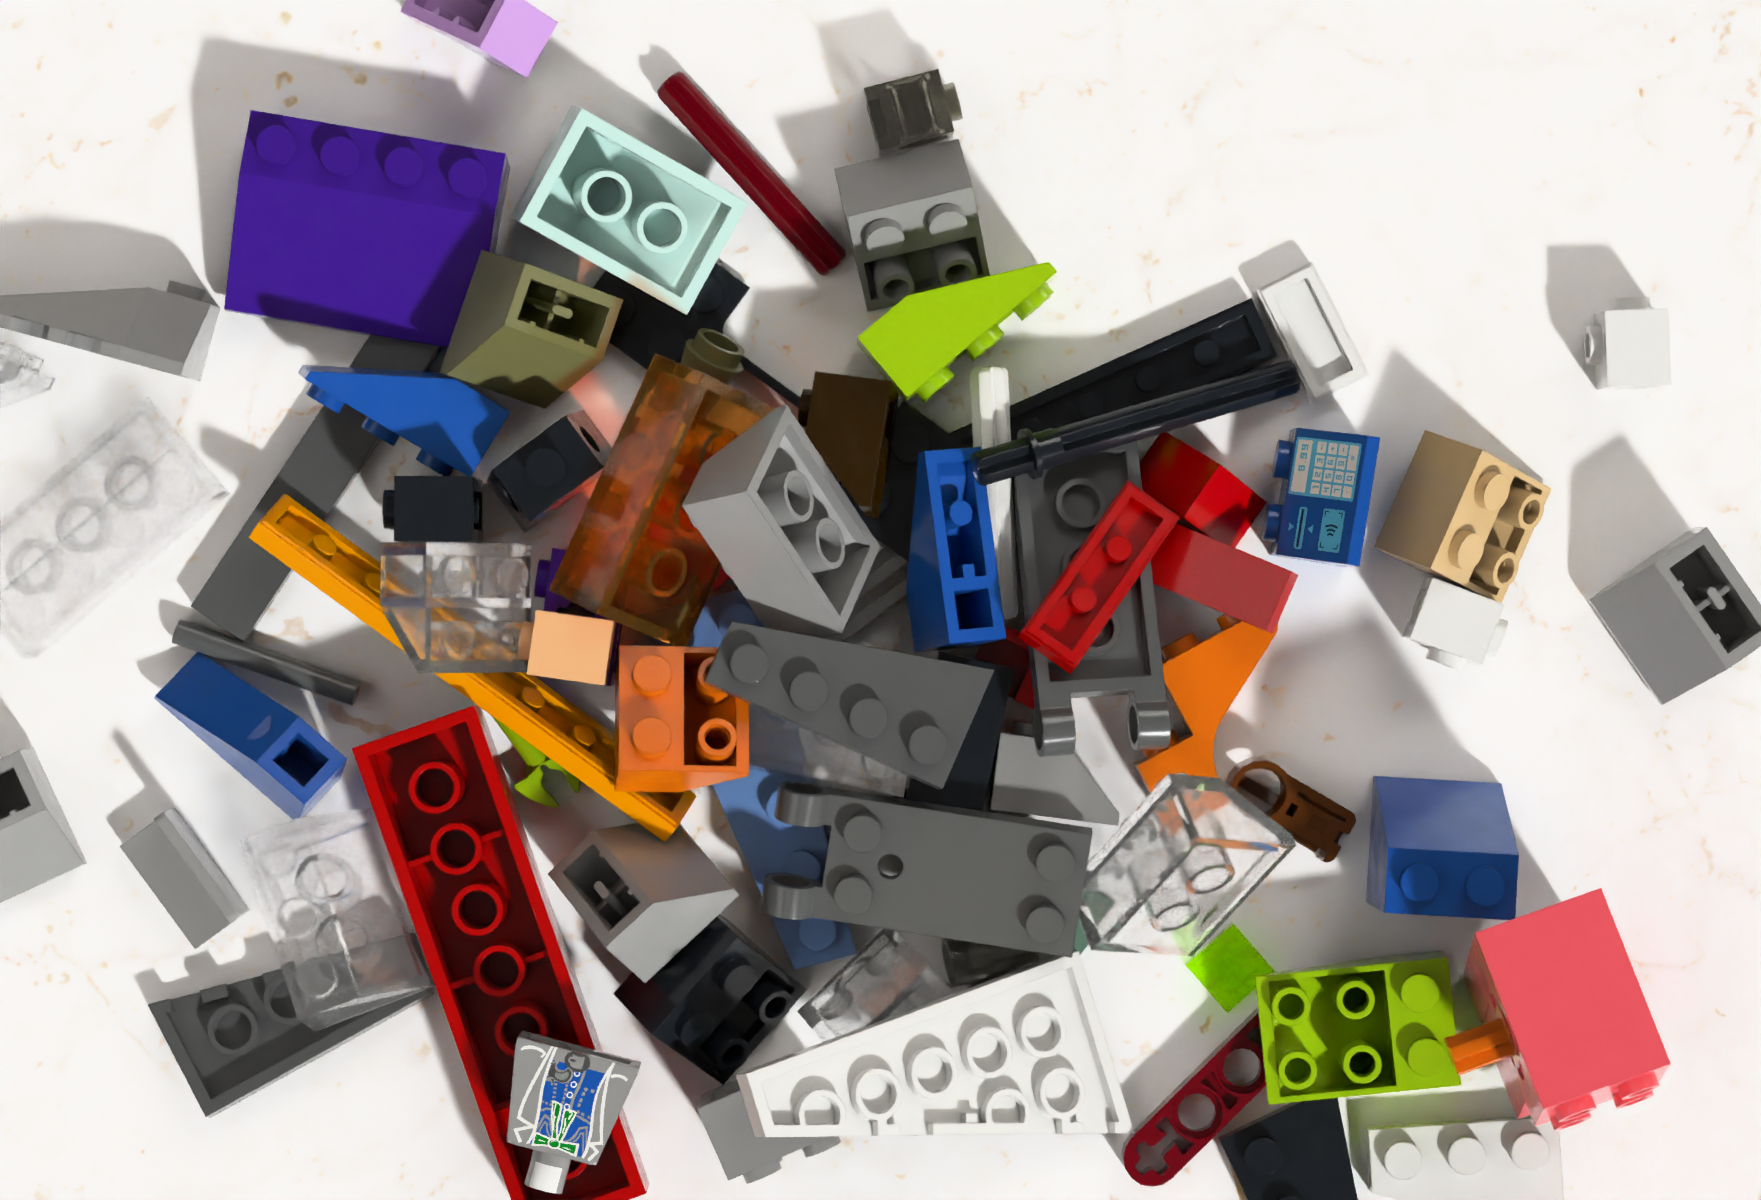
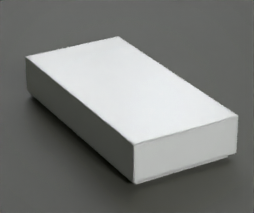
[1254,261,1370,404]

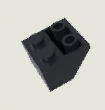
[613,914,807,1085]

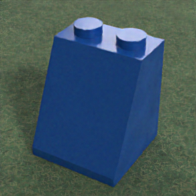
[1366,776,1519,920]

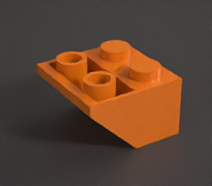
[614,645,749,793]

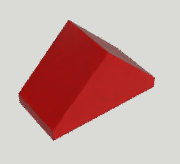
[1139,432,1267,548]

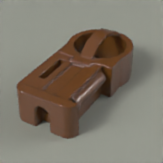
[1224,757,1356,862]

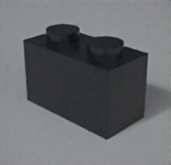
[382,476,483,544]

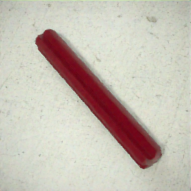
[657,71,846,276]

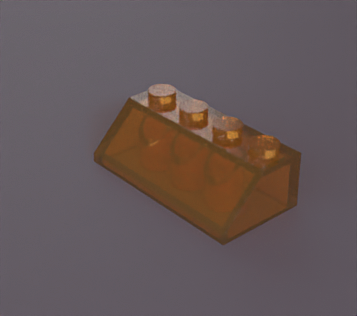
[548,353,775,647]

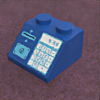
[1262,428,1380,567]

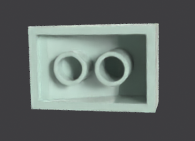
[510,105,749,315]

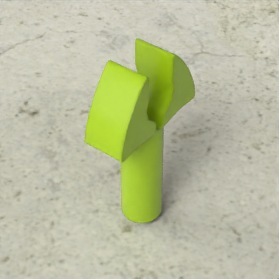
[491,715,581,808]

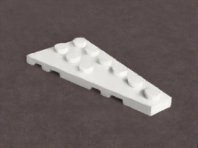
[736,951,1135,1137]

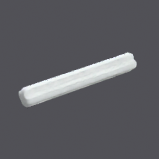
[970,366,1018,620]

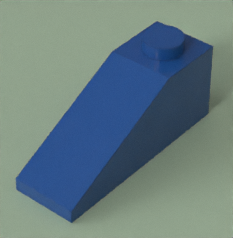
[906,447,1006,653]

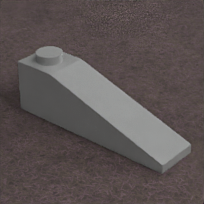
[0,280,220,382]

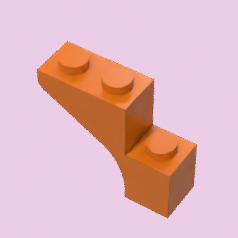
[1133,614,1278,833]

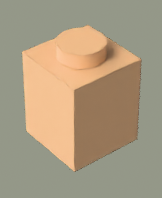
[517,610,616,685]

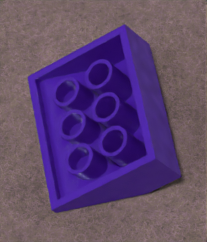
[224,110,510,349]

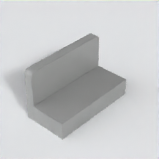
[119,808,250,949]

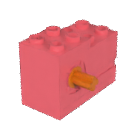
[1444,888,1671,1131]

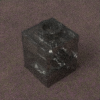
[863,69,963,157]

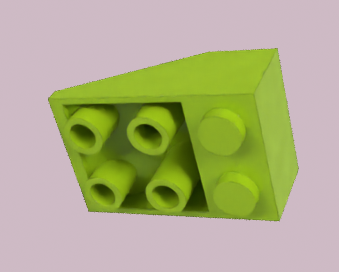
[857,262,1057,403]
[1254,951,1461,1105]

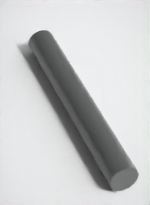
[172,619,361,706]

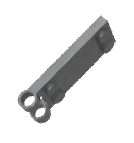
[1012,441,1171,757]
[760,781,1092,958]

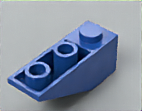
[298,365,510,476]
[154,652,347,824]

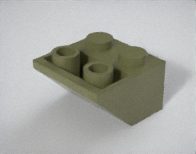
[440,250,623,409]

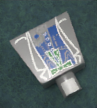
[507,1030,641,1194]

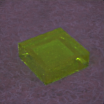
[1184,922,1275,1013]

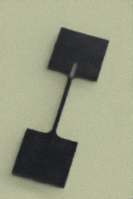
[593,263,968,562]

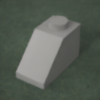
[989,721,1120,826]

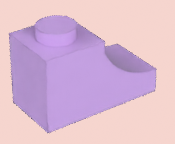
[400,0,558,78]

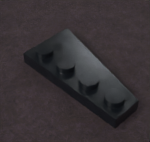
[1218,1098,1358,1200]

